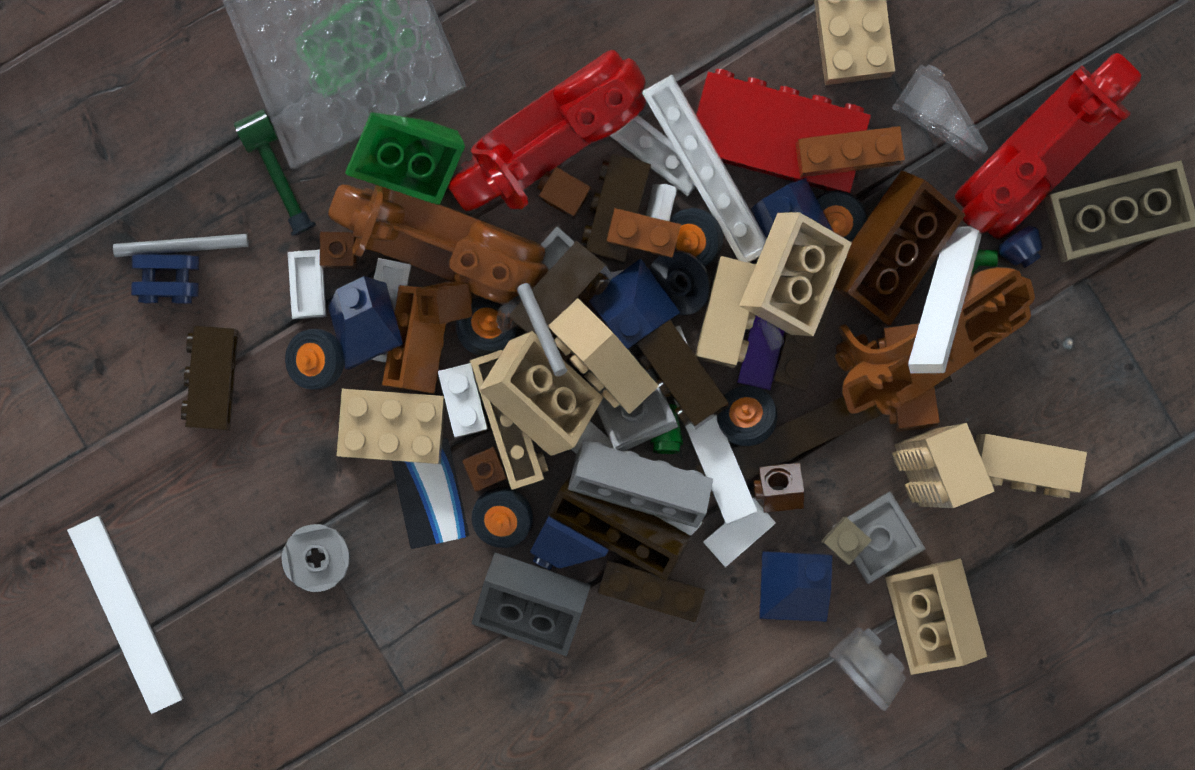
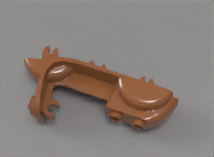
[328,184,548,307]
[835,267,1035,415]

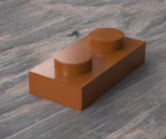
[607,208,681,258]

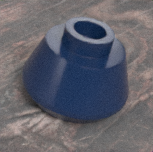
[999,225,1043,268]

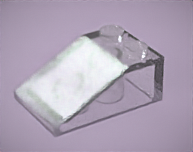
[891,64,988,162]
[828,627,907,711]

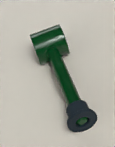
[233,109,316,236]

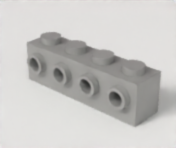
[568,440,713,528]

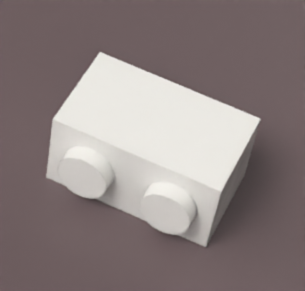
[438,363,489,438]

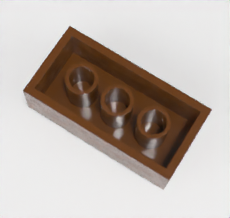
[834,170,965,326]

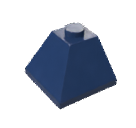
[751,178,834,239]
[589,258,680,350]
[328,276,403,370]
[530,516,609,571]
[759,551,833,622]

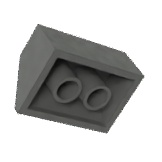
[471,552,591,656]

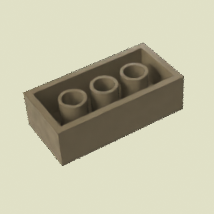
[1044,160,1195,263]

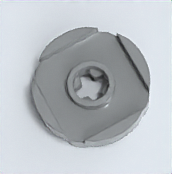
[282,524,350,592]

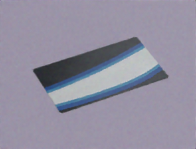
[391,438,469,549]

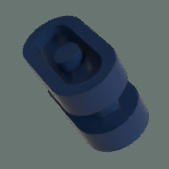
[131,255,200,304]

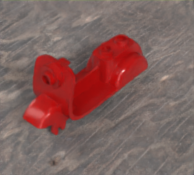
[448,50,646,211]
[955,53,1141,240]

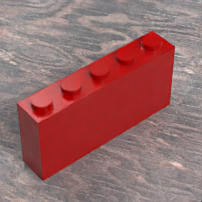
[696,69,871,194]

